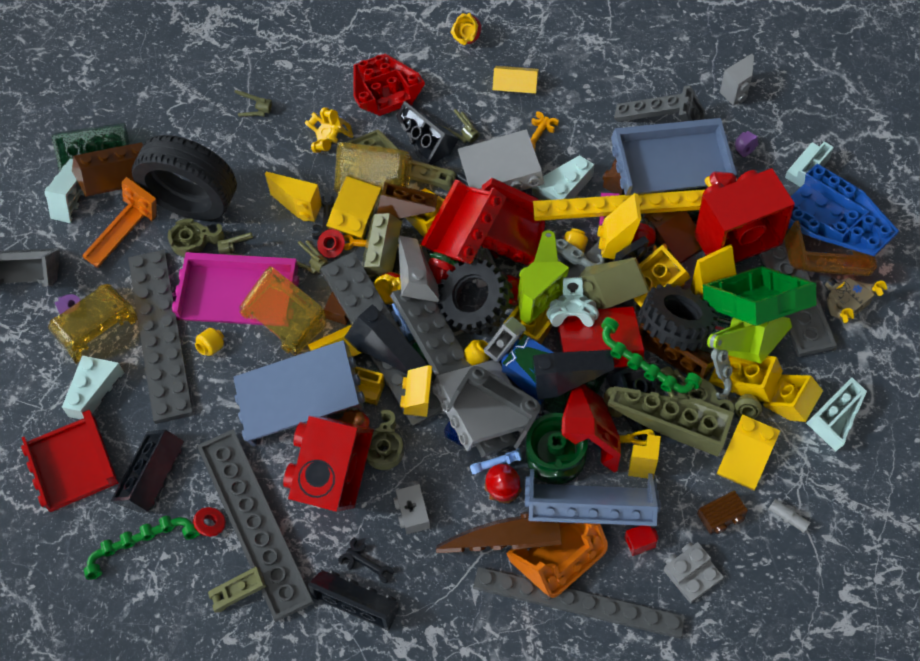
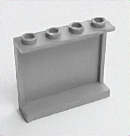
[458,129,544,191]
[432,360,534,451]

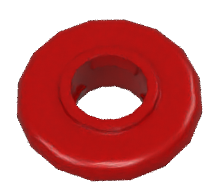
[317,229,345,258]
[193,507,226,537]

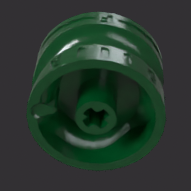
[526,413,588,485]

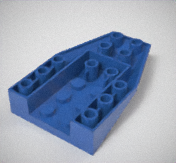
[788,163,899,257]

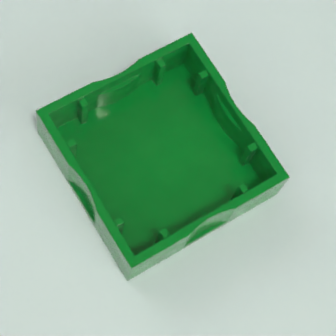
[703,266,817,326]

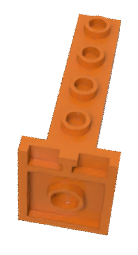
[83,177,156,268]

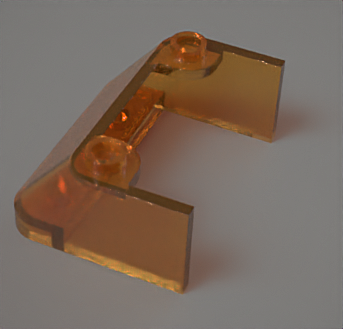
[784,221,877,276]

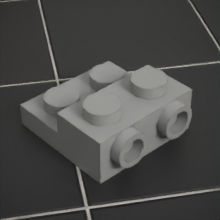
[664,542,724,604]

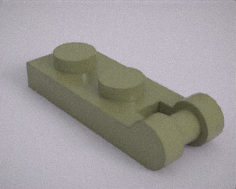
[403,159,457,191]
[208,567,266,613]

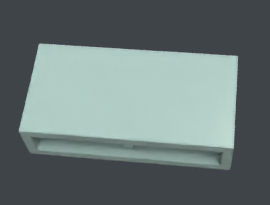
[785,141,834,187]

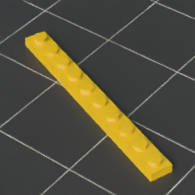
[533,190,705,221]

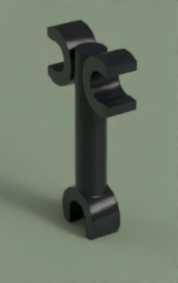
[312,196,335,240]
[338,537,394,584]

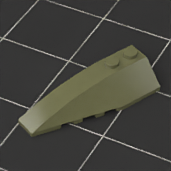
[607,386,734,457]

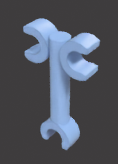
[470,448,522,474]

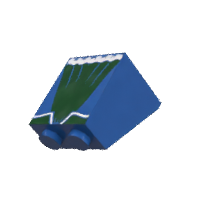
[501,335,554,405]

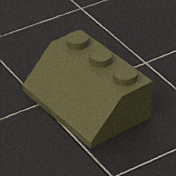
[362,213,402,275]

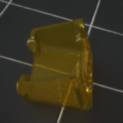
[334,142,413,195]
[239,266,327,356]
[48,284,138,364]

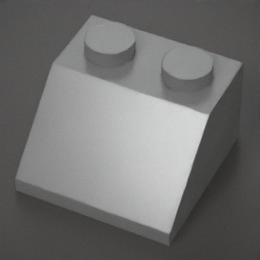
[720,54,754,106]

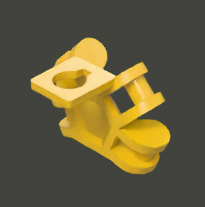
[305,107,354,153]

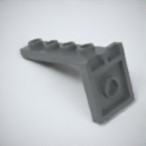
[614,85,706,122]

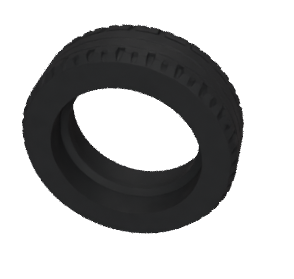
[132,135,237,220]

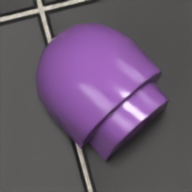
[735,131,758,157]
[54,294,81,316]

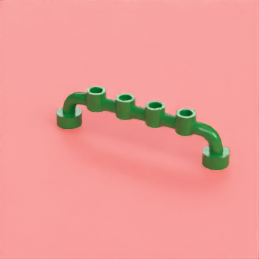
[601,317,702,393]
[83,516,200,580]

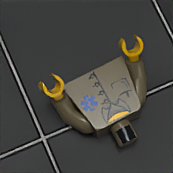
[825,277,888,324]

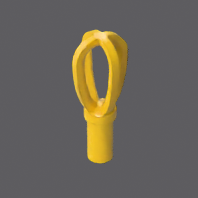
[619,429,655,445]

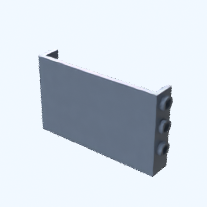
[611,118,738,196]
[233,340,365,447]
[525,469,660,526]

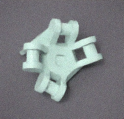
[546,278,599,327]

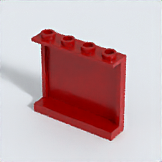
[481,178,545,266]
[420,180,507,264]
[557,307,644,367]
[21,409,119,512]

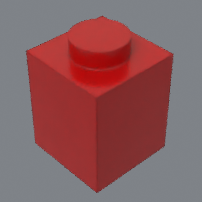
[624,525,659,556]

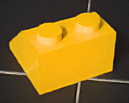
[400,365,432,417]
[763,375,823,422]

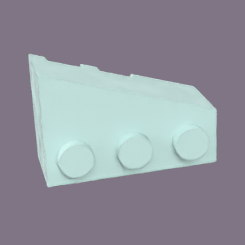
[532,155,594,201]
[45,159,84,223]
[62,356,124,419]
[806,378,867,451]

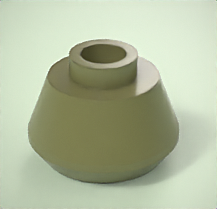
[734,394,762,419]

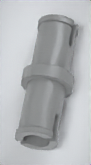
[768,499,811,533]

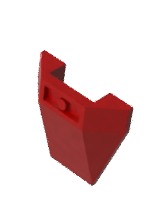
[353,54,425,116]
[561,384,621,473]

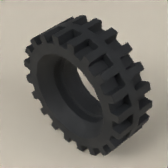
[437,258,514,335]
[638,284,718,351]

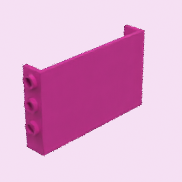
[172,252,299,327]

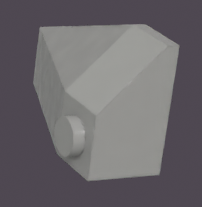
[398,236,439,302]

